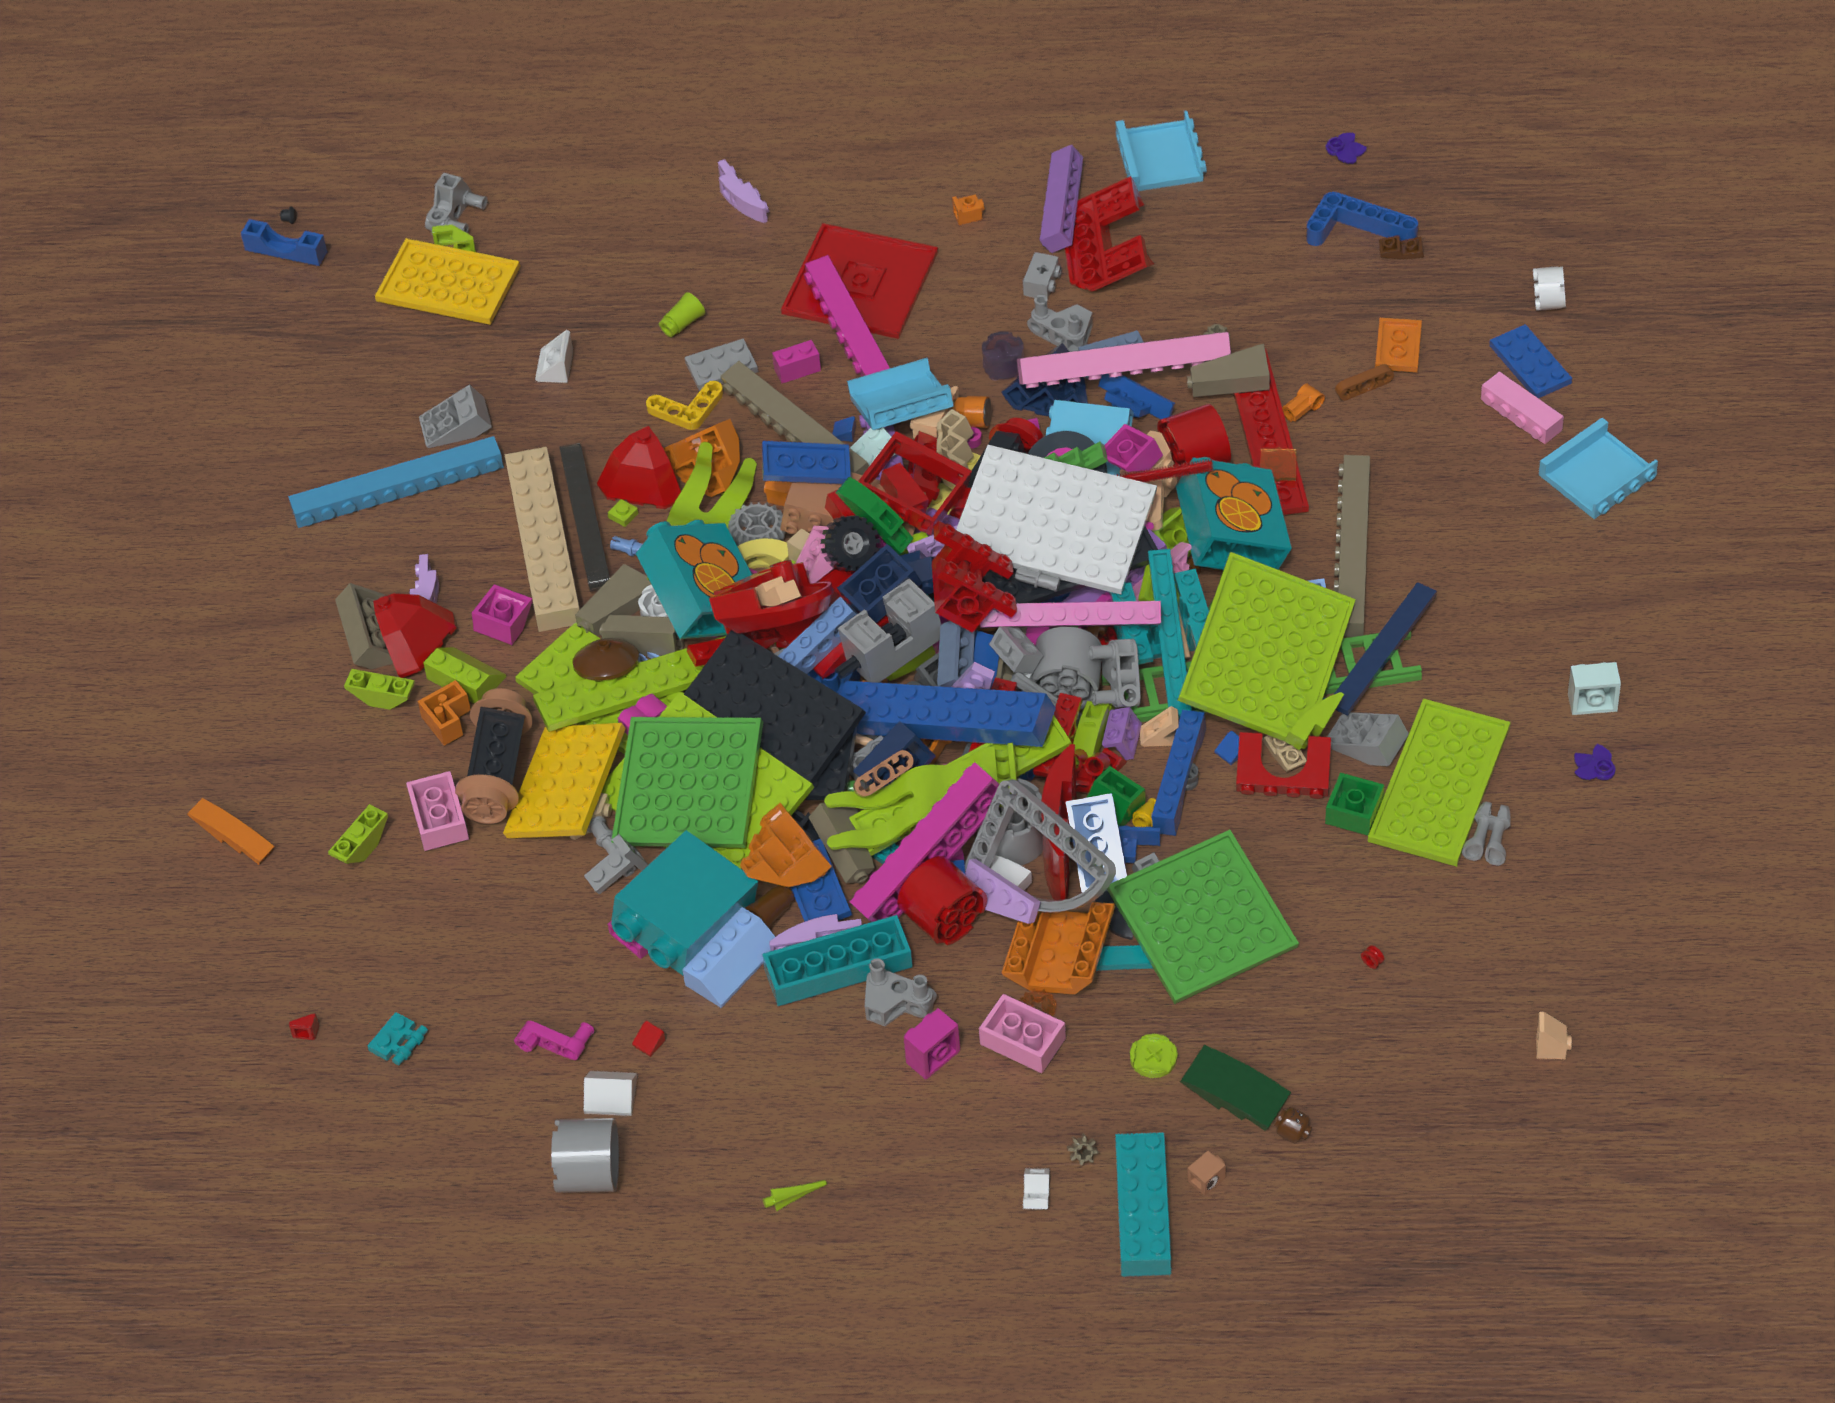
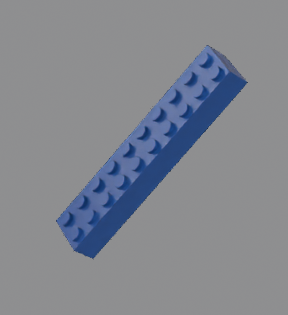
[840,681,1056,747]

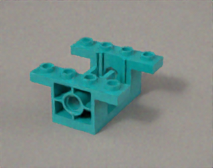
[1109,569,1209,665]

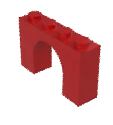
[825,463,929,530]
[1236,732,1331,799]

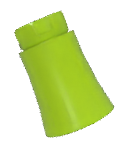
[659,292,705,337]

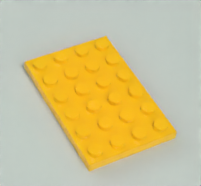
[375,238,520,325]
[503,723,626,838]

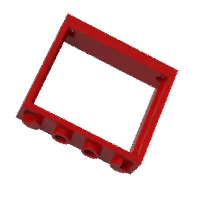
[858,431,972,535]

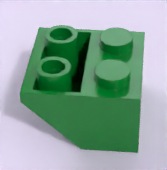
[1086,766,1145,826]

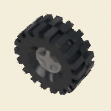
[820,515,880,572]

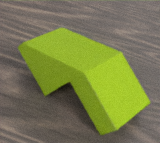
[432,224,476,252]

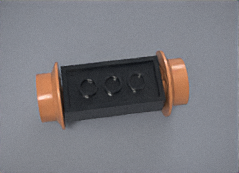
[455,688,533,824]

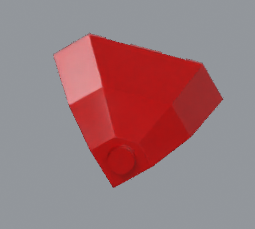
[597,426,681,509]
[373,593,457,678]

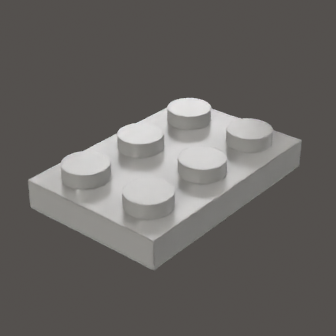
[685,339,758,391]

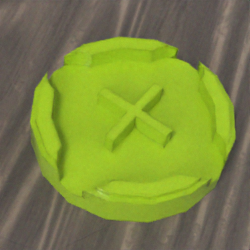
[1130,1034,1178,1078]

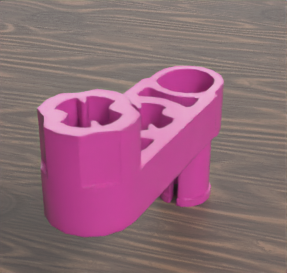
[514,1021,594,1060]

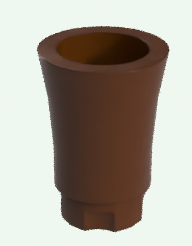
[745,885,795,928]

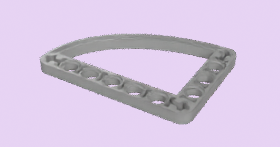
[965,779,1116,912]

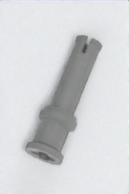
[587,816,636,877]

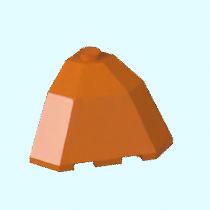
[663,419,740,497]
[740,803,832,887]

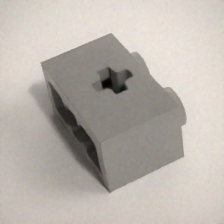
[1023,252,1062,299]

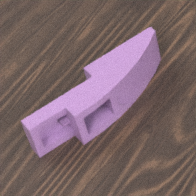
[718,160,769,223]
[410,554,439,603]
[769,914,862,951]

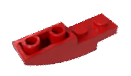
[687,628,779,667]

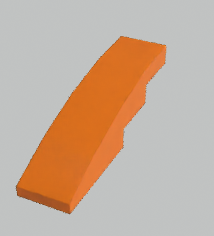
[187,798,275,865]

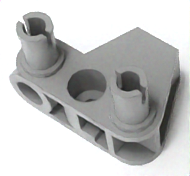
[425,173,488,234]
[1027,295,1093,352]
[1088,639,1140,708]
[865,959,937,1026]

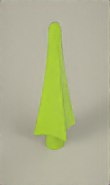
[763,1180,827,1211]

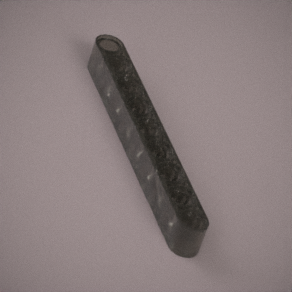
[559,442,610,592]

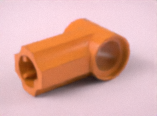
[1282,383,1325,422]

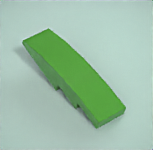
[1045,441,1108,470]

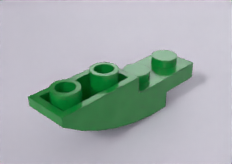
[835,477,914,554]

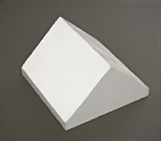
[535,330,573,383]
[584,1071,638,1116]

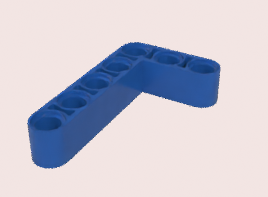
[1306,192,1418,246]

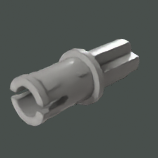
[1015,567,1061,592]

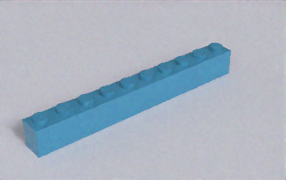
[288,436,504,528]

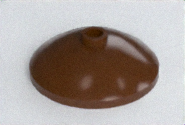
[573,638,639,681]

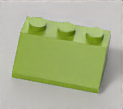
[424,647,506,704]

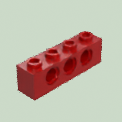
[908,431,941,507]

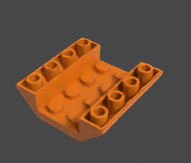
[1002,902,1115,995]

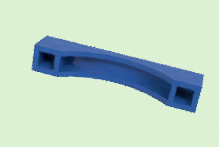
[1151,709,1206,836]

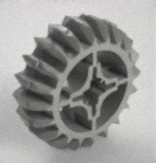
[728,501,786,546]

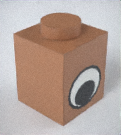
[1187,1151,1226,1196]

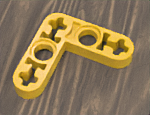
[646,381,723,430]

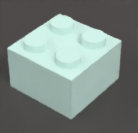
[1568,662,1621,715]

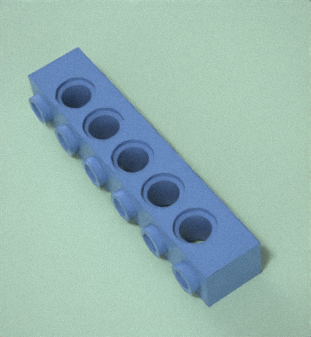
[778,597,858,674]

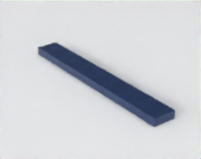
[1334,582,1437,716]

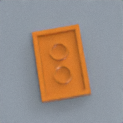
[1375,318,1422,373]

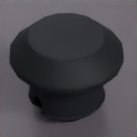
[280,206,297,224]

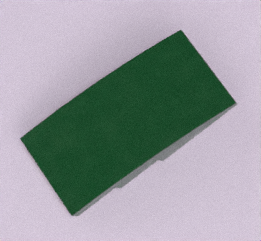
[1180,1045,1291,1131]

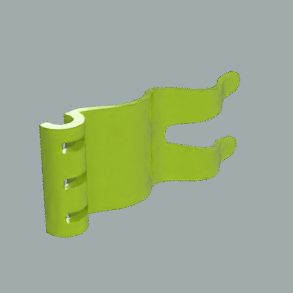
[647,442,756,580]
[824,743,1017,850]

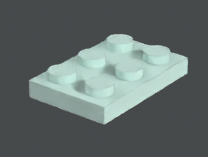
[850,427,895,466]

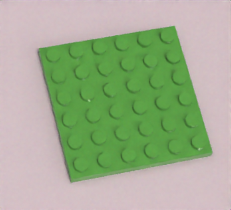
[611,717,763,848]
[1107,830,1299,1004]

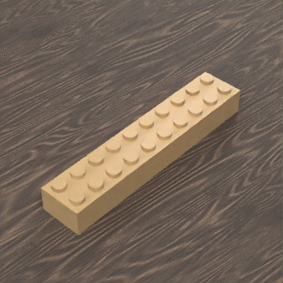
[505,447,579,632]

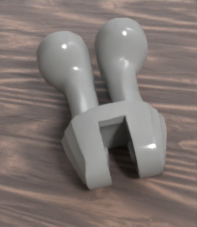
[1462,801,1511,866]

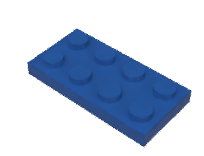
[1489,324,1572,398]
[762,441,851,484]
[791,839,852,922]

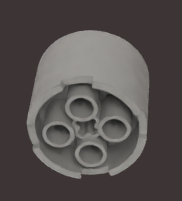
[1031,626,1102,709]
[977,778,1043,865]
[551,1118,619,1192]

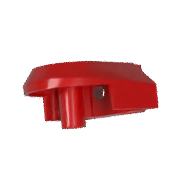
[709,560,834,634]

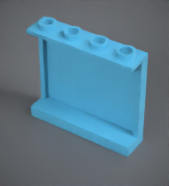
[1116,111,1206,191]
[847,358,953,430]
[1046,400,1134,476]
[1539,418,1658,519]

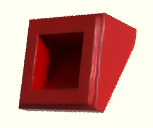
[1094,748,1127,771]
[289,1013,319,1040]
[632,1021,665,1057]

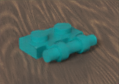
[367,1012,428,1066]

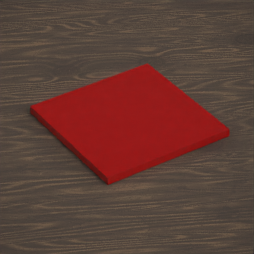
[781,223,938,339]

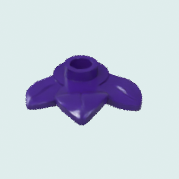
[1326,133,1367,163]
[1574,744,1616,780]

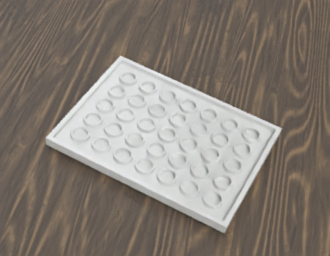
[956,445,1157,594]

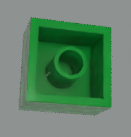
[1325,772,1384,836]

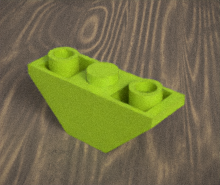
[344,669,415,710]
[328,804,388,864]

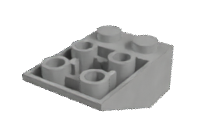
[419,385,492,448]
[1327,712,1409,766]

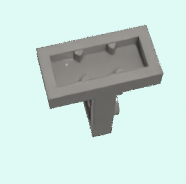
[584,834,648,894]

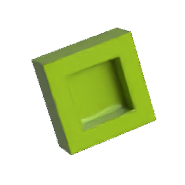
[608,499,639,527]

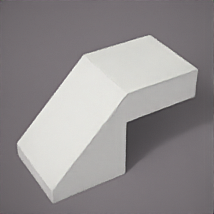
[1023,1168,1050,1209]

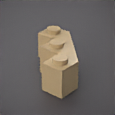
[937,409,974,489]

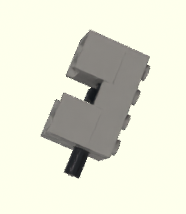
[835,579,941,683]

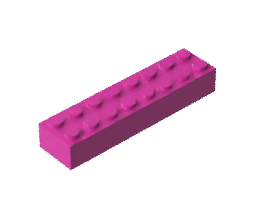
[850,762,999,922]

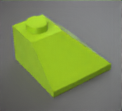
[1151,507,1191,557]

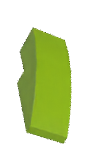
[1284,692,1344,750]

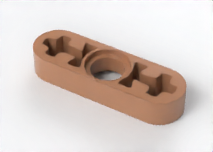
[853,750,913,797]

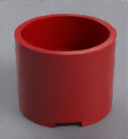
[1157,403,1231,480]
[897,856,987,945]

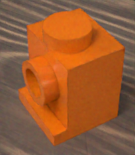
[952,194,985,225]

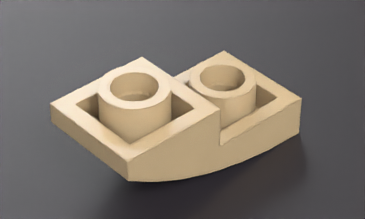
[1263,735,1307,772]

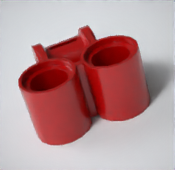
[1075,749,1110,793]

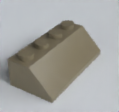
[335,583,393,669]

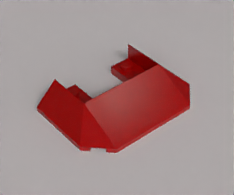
[1065,176,1154,292]

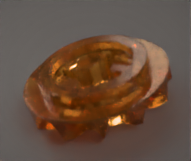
[1019,988,1056,1016]

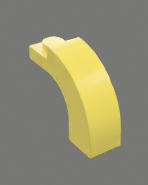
[737,538,789,569]

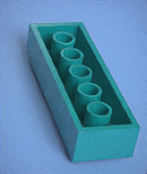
[762,915,912,1006]
[1115,1132,1171,1277]

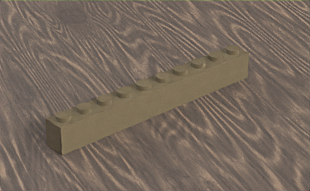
[720,361,869,475]
[1334,455,1370,637]

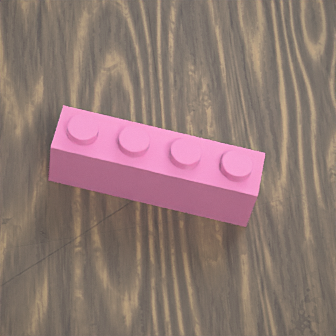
[1481,372,1564,444]

